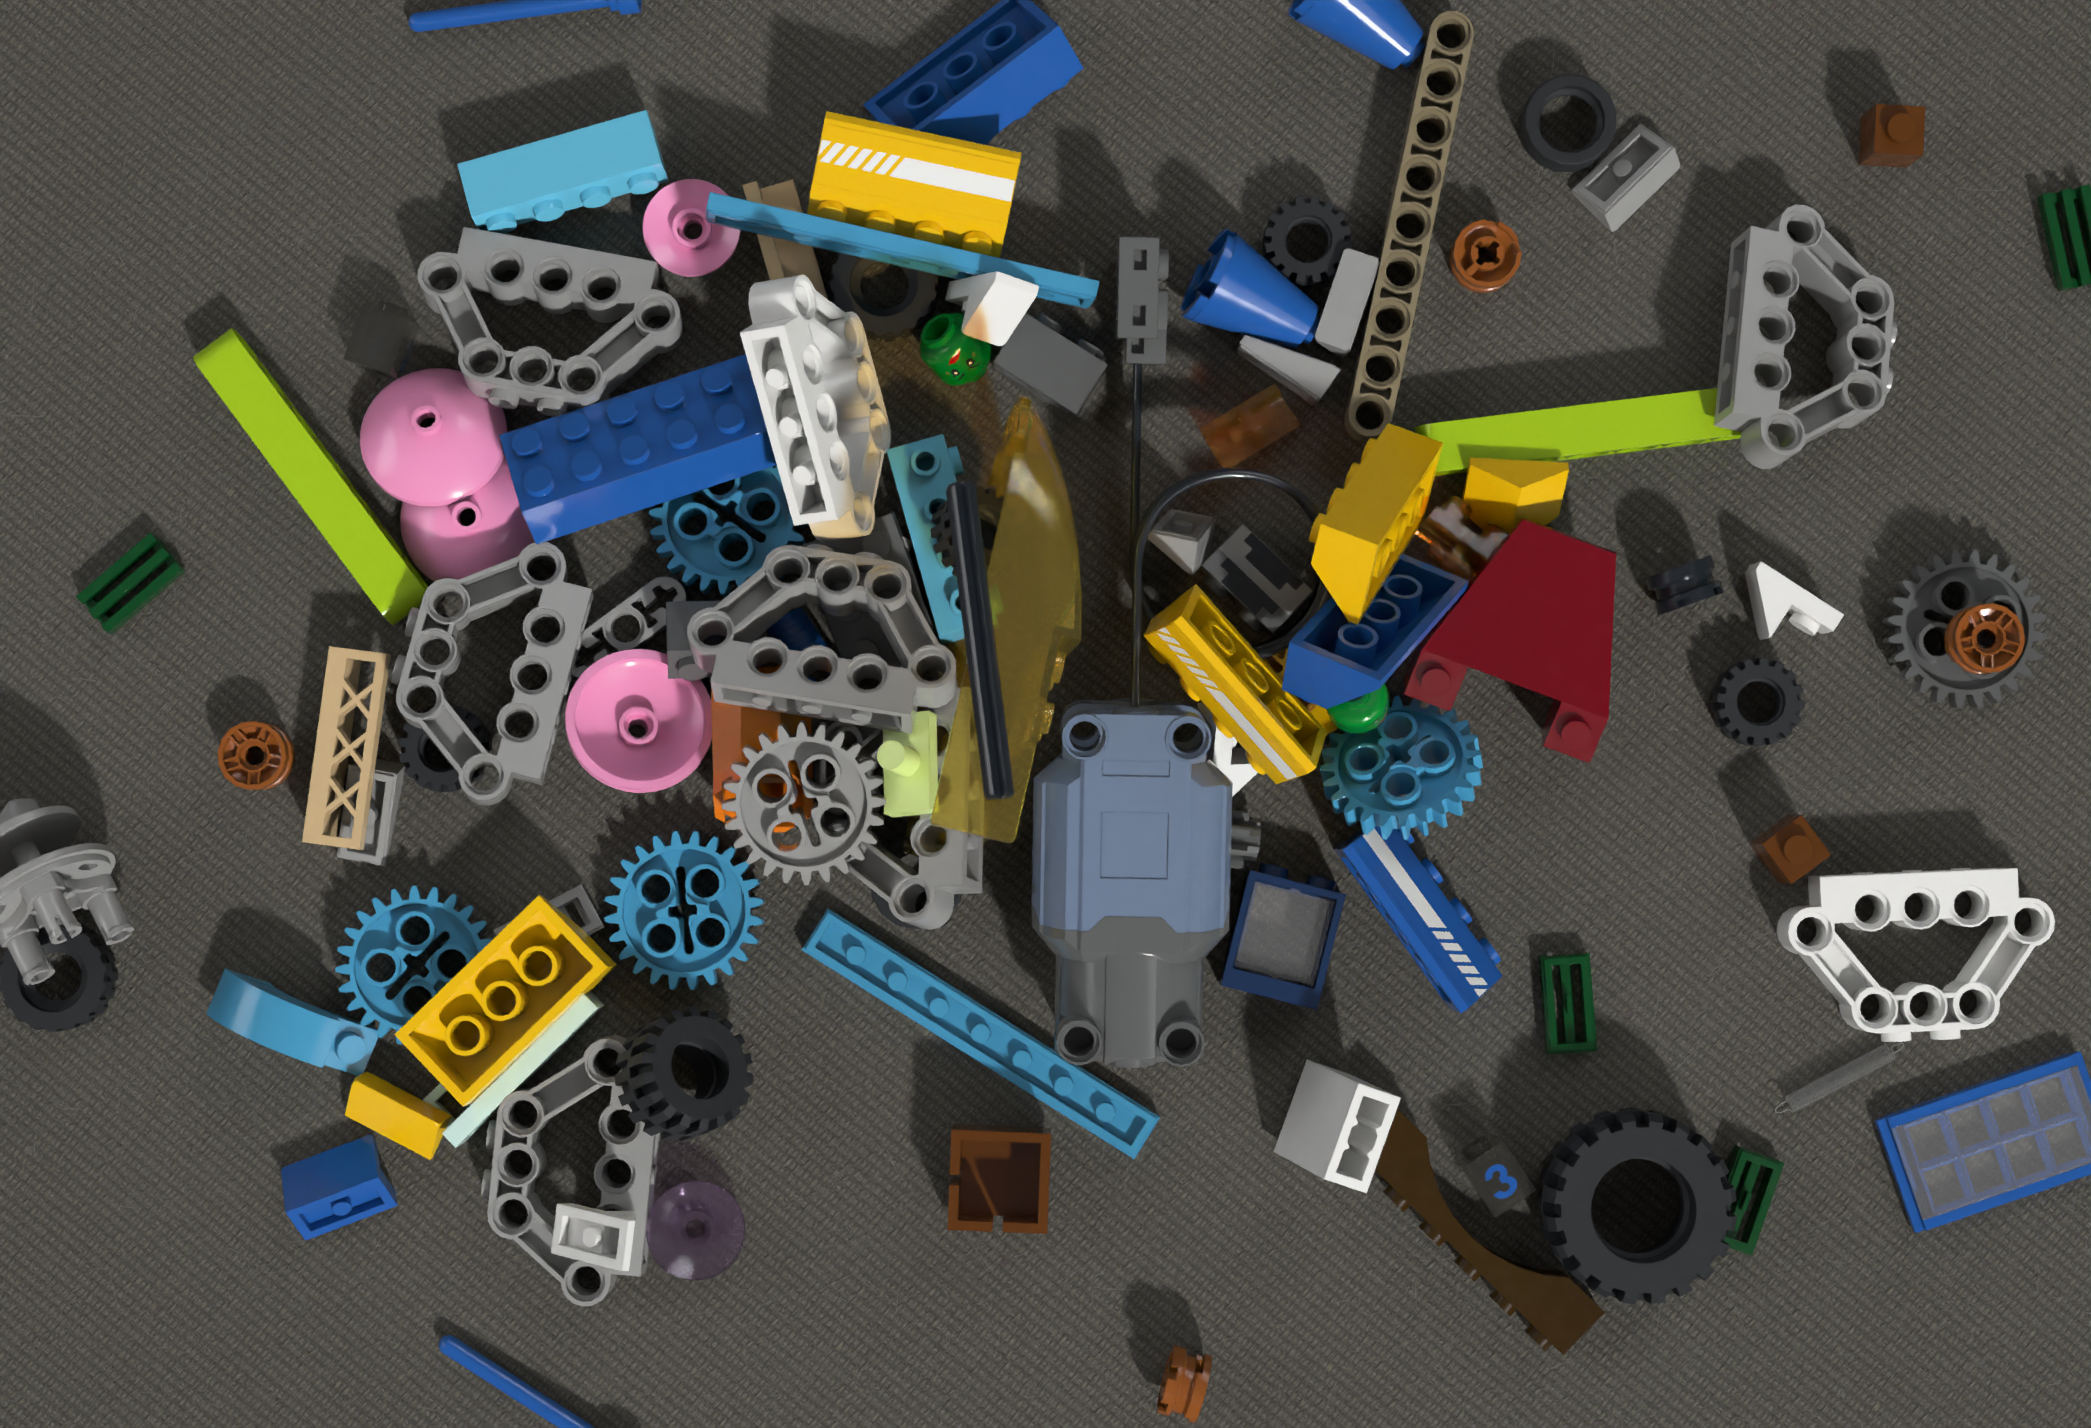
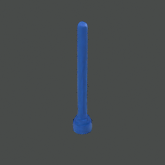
[408,0,642,32]
[439,1335,595,1428]

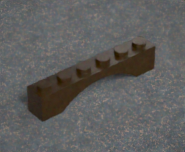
[1374,1109,1605,1355]

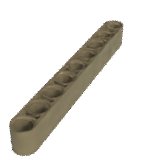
[1344,11,1474,442]

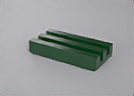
[2037,184,2091,292]
[76,533,186,634]
[1538,952,1597,1055]
[1724,1145,1784,1256]

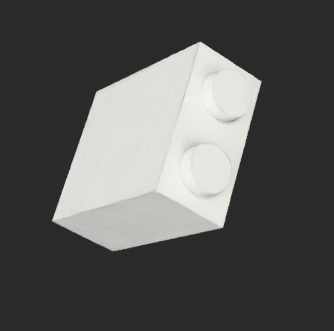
[1274,1059,1401,1193]

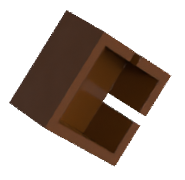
[947,1124,1051,1234]

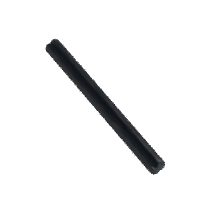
[946,481,1014,800]

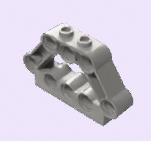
[1714,204,1897,469]
[417,227,683,417]
[391,542,593,805]
[687,544,957,734]
[813,665,984,930]
[481,1035,660,1307]

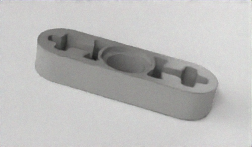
[572,577,689,678]

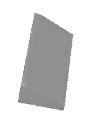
[1571,123,1680,232]
[1315,248,1380,358]
[1148,509,1216,575]

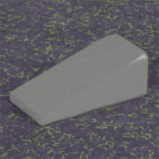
[337,756,405,866]

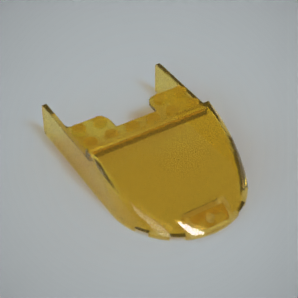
[901,394,1082,857]

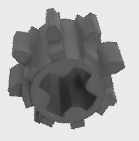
[1231,810,1261,869]

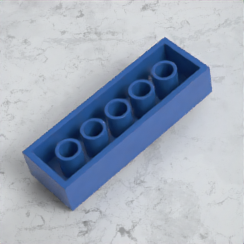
[499,354,777,545]

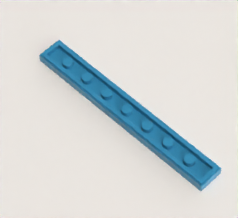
[705,192,1099,309]
[802,908,1160,1159]

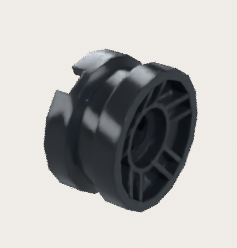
[1645,555,1724,615]

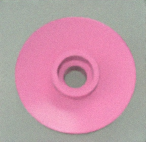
[643,179,741,277]

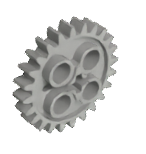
[722,720,886,885]

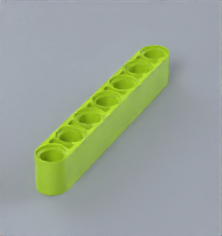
[193,328,428,626]
[1414,388,1741,476]

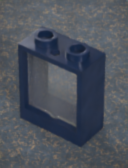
[1218,862,1346,1010]

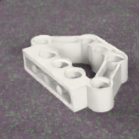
[740,275,891,542]
[1777,868,2055,1042]

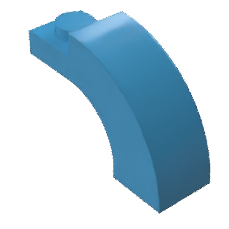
[206,968,378,1076]

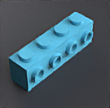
[457,110,669,234]
[886,434,1004,645]

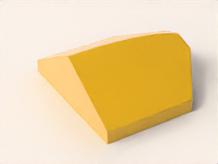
[1461,457,1569,542]

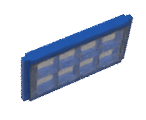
[1874,1051,2091,1233]

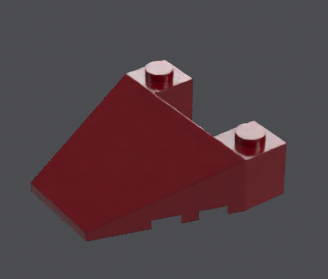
[1404,518,1616,763]

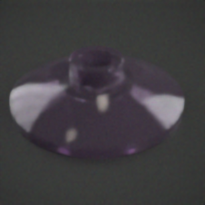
[646,1181,745,1280]

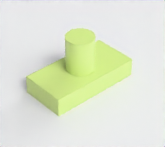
[877,710,938,817]

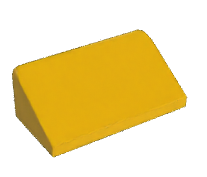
[345,1071,452,1160]

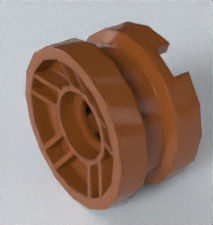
[1448,219,1522,294]
[1944,603,2025,675]
[217,721,295,790]

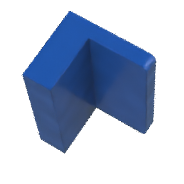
[281,1135,398,1241]

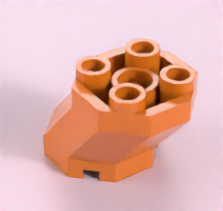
[711,665,814,832]

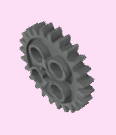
[1882,549,2047,708]

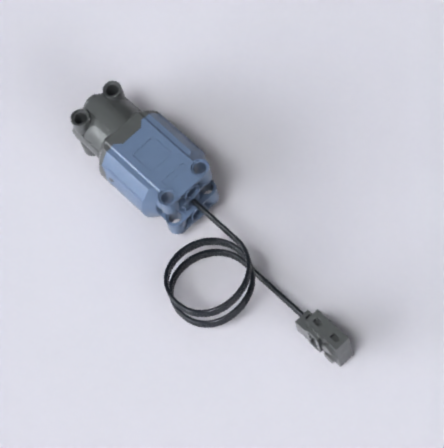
[1031,237,1331,1068]

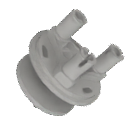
[0,798,135,985]

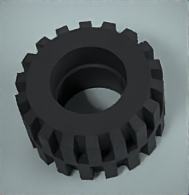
[615,1007,753,1142]

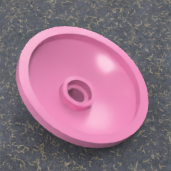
[360,368,508,506]
[400,456,535,582]
[565,649,712,793]

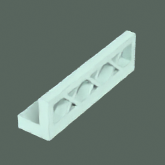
[423,991,604,1148]

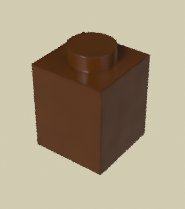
[1859,104,1925,168]
[1749,815,1831,884]

